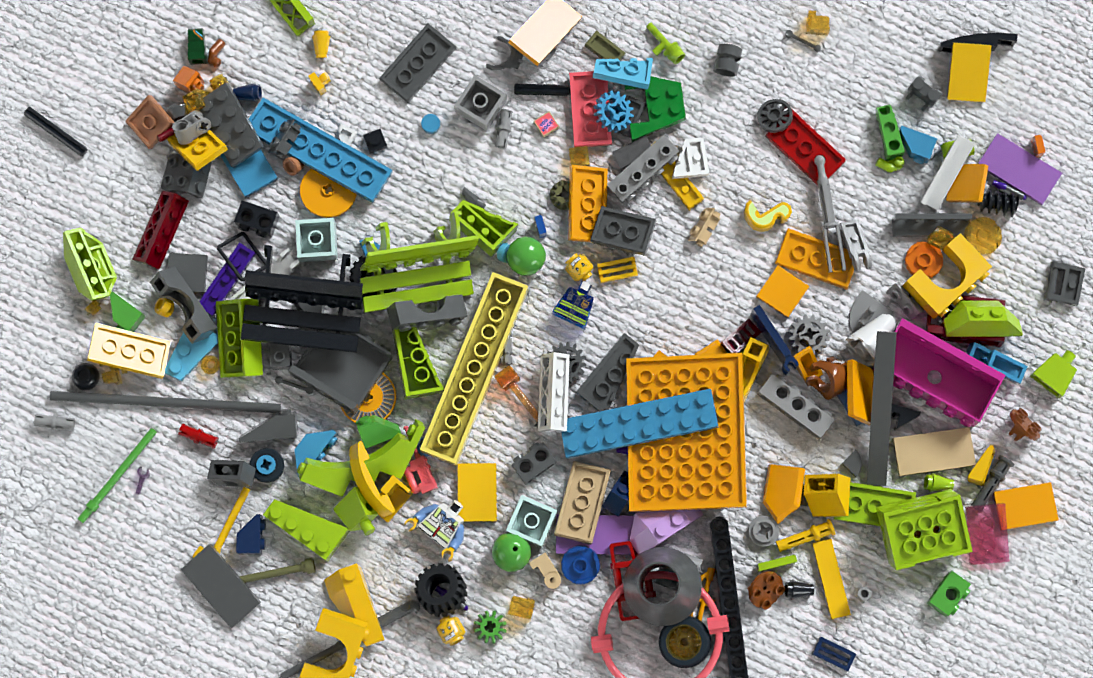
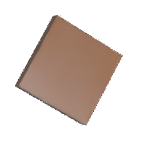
[125,95,174,149]

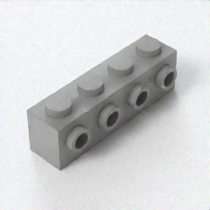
[607,134,679,203]

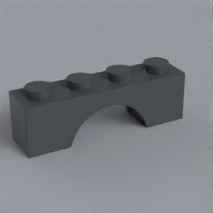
[150,266,217,344]
[387,295,468,332]

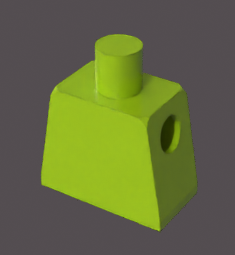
[1030,350,1077,399]
[333,487,378,536]

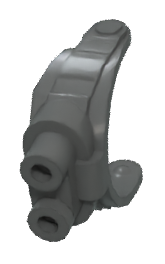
[486,36,524,70]

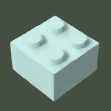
[295,218,338,262]
[506,495,557,548]

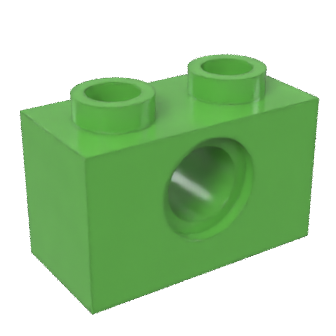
[927,570,971,617]

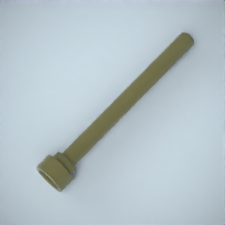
[239,557,316,583]

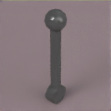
[785,30,821,52]
[275,376,314,394]

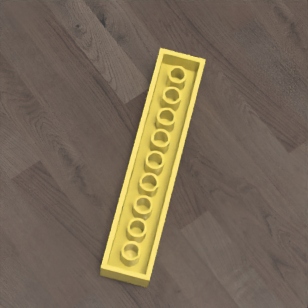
[420,272,529,466]

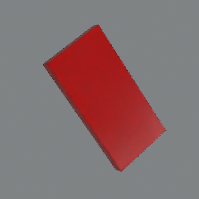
[765,109,846,186]

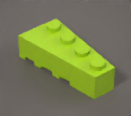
[263,499,350,562]

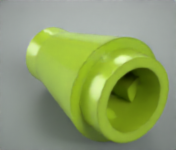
[924,473,954,492]

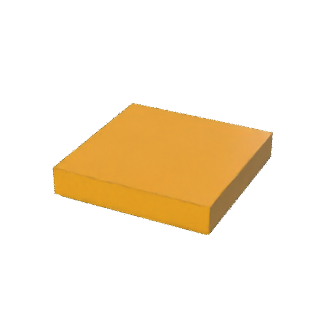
[946,164,988,202]
[756,265,809,318]

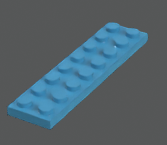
[249,98,393,203]
[561,389,719,459]

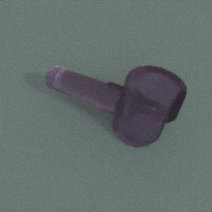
[136,466,150,494]

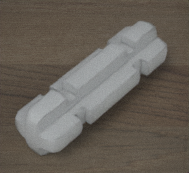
[501,332,512,365]

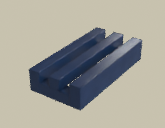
[812,637,856,672]

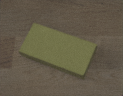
[585,30,626,61]

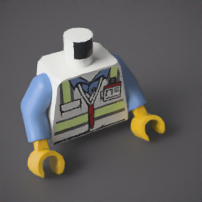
[404,500,464,562]

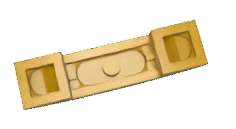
[349,441,395,517]

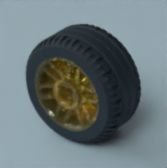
[659,616,711,668]

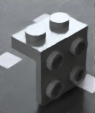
[161,154,212,199]

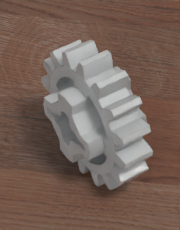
[788,314,830,355]

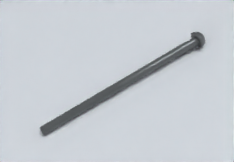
[280,600,420,678]

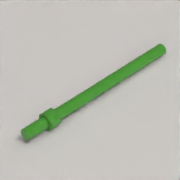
[77,428,157,523]

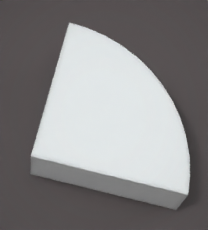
[338,124,358,146]

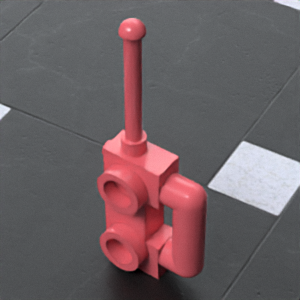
[403,426,438,494]

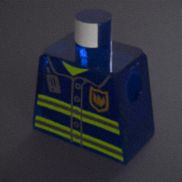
[552,281,594,330]

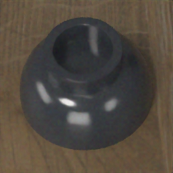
[72,363,100,390]

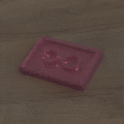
[965,503,1010,565]

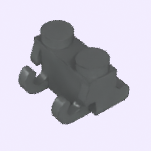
[906,75,943,112]

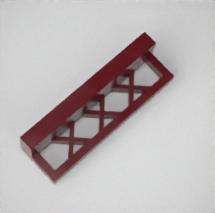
[132,190,189,270]

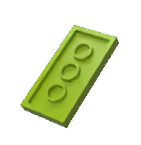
[833,482,916,527]

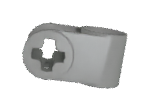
[172,110,211,145]

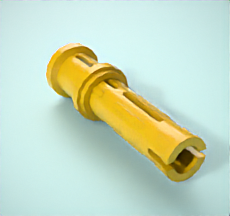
[776,519,836,553]

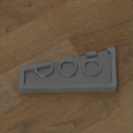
[576,333,639,412]

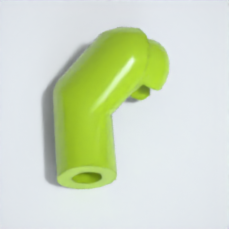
[875,156,905,173]

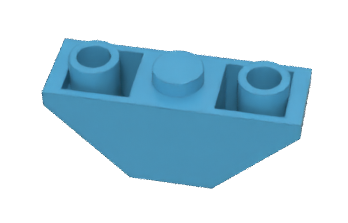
[294,430,338,477]

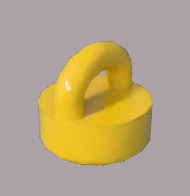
[154,298,175,318]

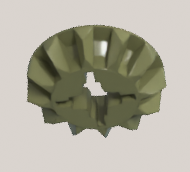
[550,180,569,210]

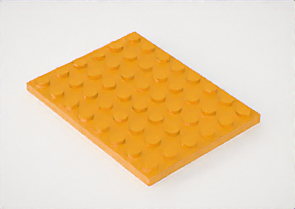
[626,353,747,512]

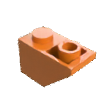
[173,66,205,98]

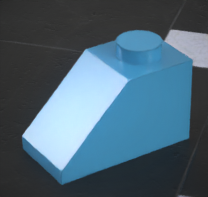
[899,125,937,164]

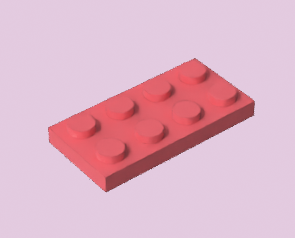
[569,71,612,148]

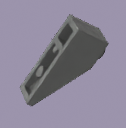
[239,409,299,443]

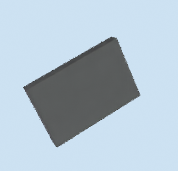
[590,206,657,256]

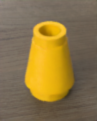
[312,30,331,58]

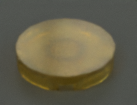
[964,217,1002,255]

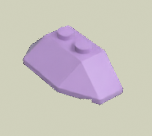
[629,509,704,555]

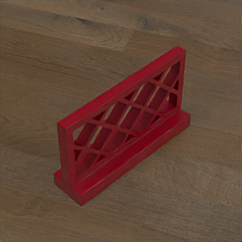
[925,295,1006,347]

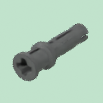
[971,455,1015,512]

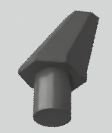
[462,187,486,209]

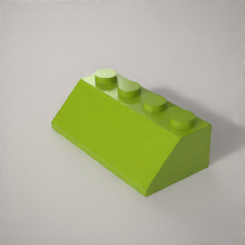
[216,299,263,378]

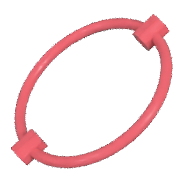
[591,571,730,678]

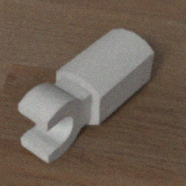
[853,586,872,603]

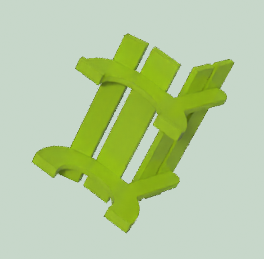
[360,211,479,313]

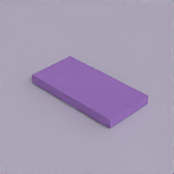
[978,133,1062,205]
[556,514,634,555]

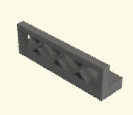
[892,213,972,237]

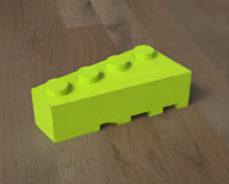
[392,327,444,400]

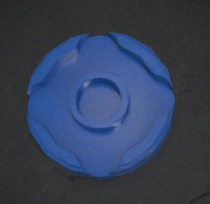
[561,545,600,584]

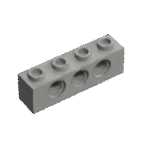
[757,374,835,440]

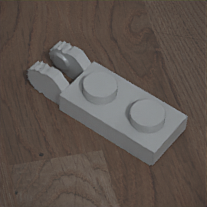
[839,220,872,271]

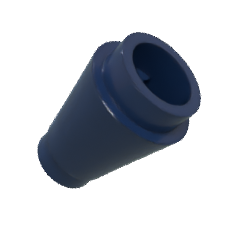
[233,83,262,102]

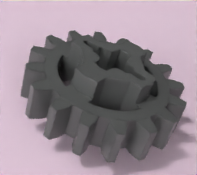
[547,342,586,384]

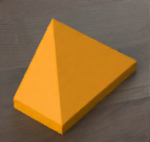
[793,346,823,383]

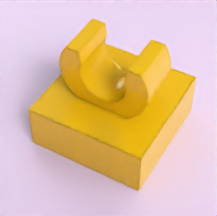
[308,72,331,96]

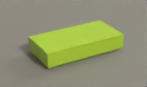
[756,555,797,572]

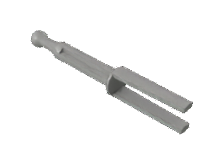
[814,155,846,273]

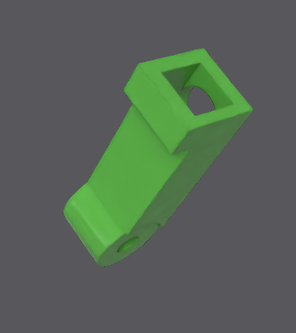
[875,104,905,161]

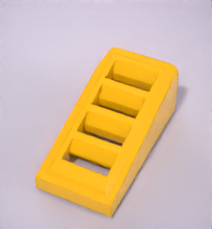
[967,445,995,486]

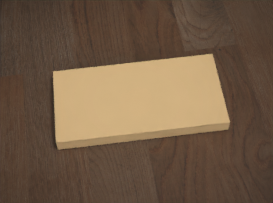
[892,427,976,477]
[554,461,611,545]

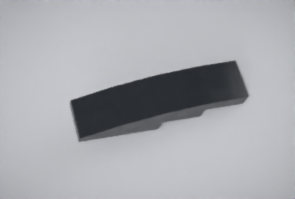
[937,33,1018,53]

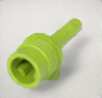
[646,22,685,64]

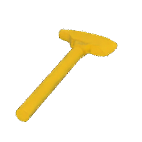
[193,487,250,558]

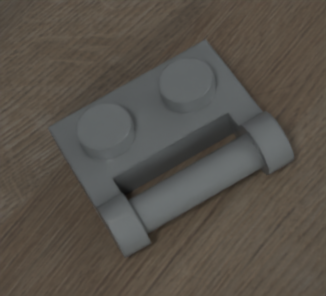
[1043,261,1086,306]

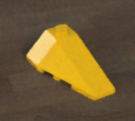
[324,563,385,647]

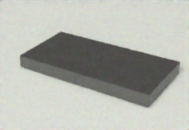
[379,23,457,103]
[180,543,261,628]

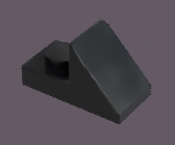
[891,403,921,431]

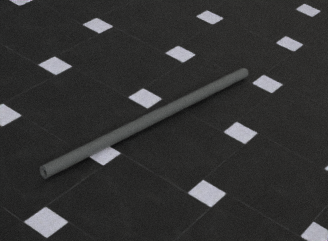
[50,391,281,413]

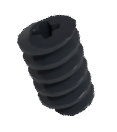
[977,189,1019,217]

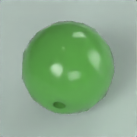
[506,236,546,276]
[492,532,531,572]

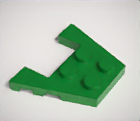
[624,76,686,142]

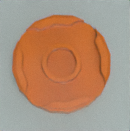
[905,241,943,279]

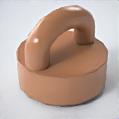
[283,156,304,176]

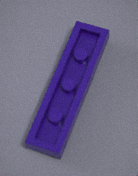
[199,242,256,317]

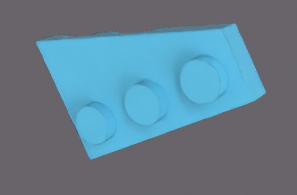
[592,58,653,90]
[165,332,218,381]

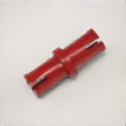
[178,423,219,449]

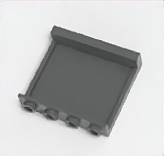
[288,330,393,415]

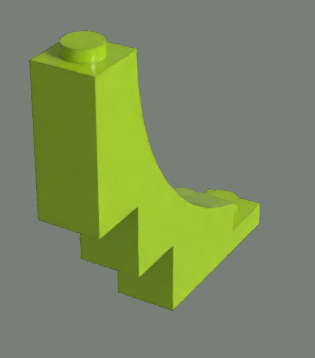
[297,419,425,497]

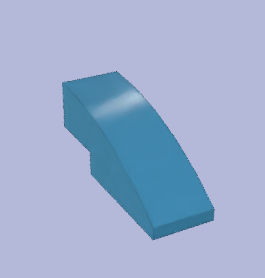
[965,342,1028,384]

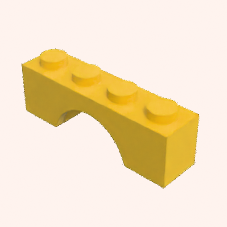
[743,337,770,403]

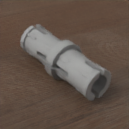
[495,109,513,149]
[34,414,75,431]

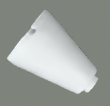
[845,314,896,366]

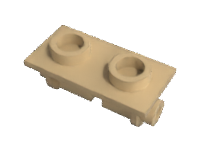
[688,208,721,247]

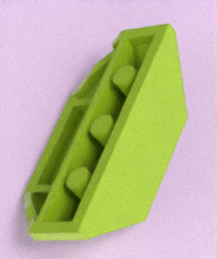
[63,227,117,301]
[943,301,1023,337]

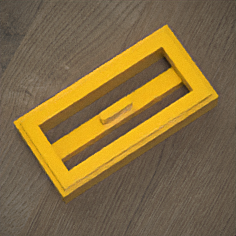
[597,257,638,283]

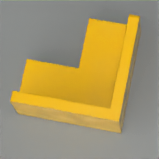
[378,475,413,522]

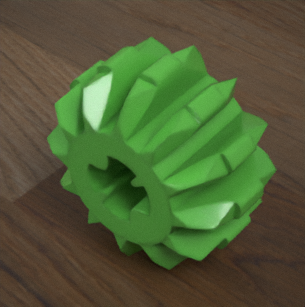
[474,611,507,644]

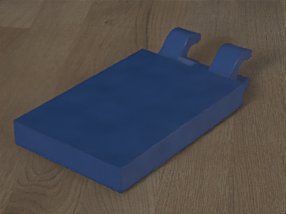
[750,304,799,376]

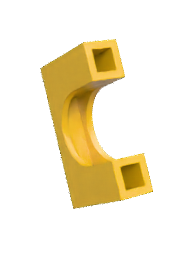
[902,233,992,320]
[299,608,369,678]

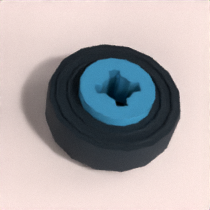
[250,448,285,483]

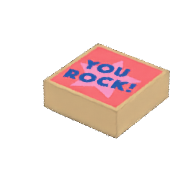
[533,111,559,138]

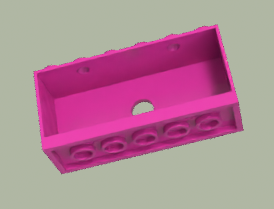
[873,318,1006,428]

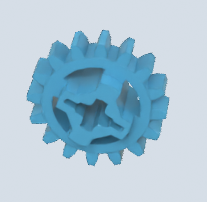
[593,91,634,133]

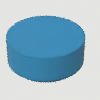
[421,114,440,134]

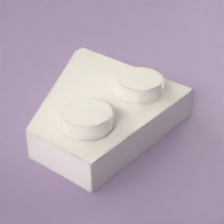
[672,138,709,179]

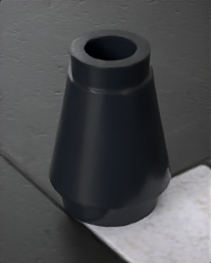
[784,580,814,600]

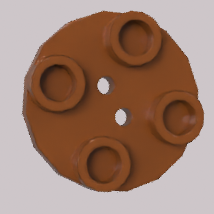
[1009,408,1042,441]
[747,571,785,610]

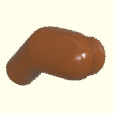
[208,39,225,68]

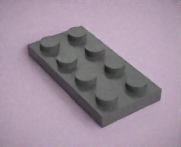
[196,83,264,167]

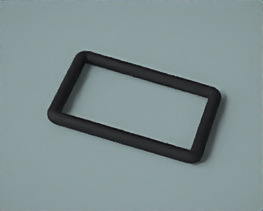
[217,232,266,282]

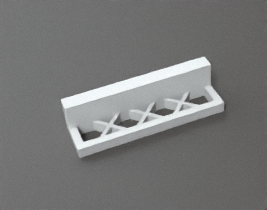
[921,134,975,210]
[538,352,570,432]

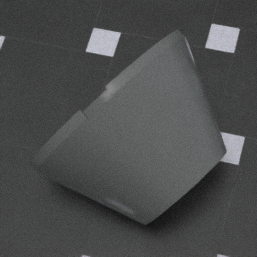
[623,547,702,626]

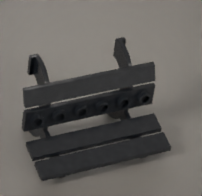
[241,245,363,353]

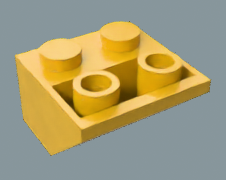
[804,474,850,517]

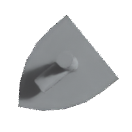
[850,290,893,334]

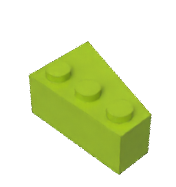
[449,200,518,257]

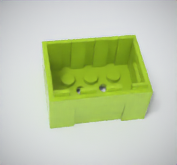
[876,489,973,570]

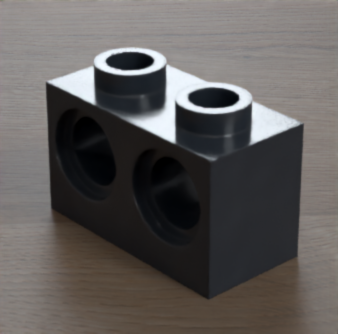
[234,200,280,238]

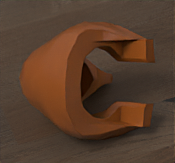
[806,357,847,400]

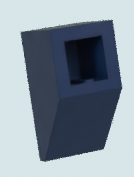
[602,470,629,516]
[236,514,266,555]

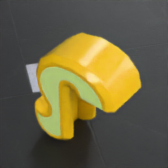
[744,200,792,232]

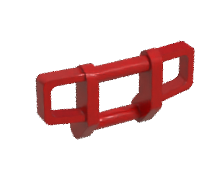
[609,541,656,621]

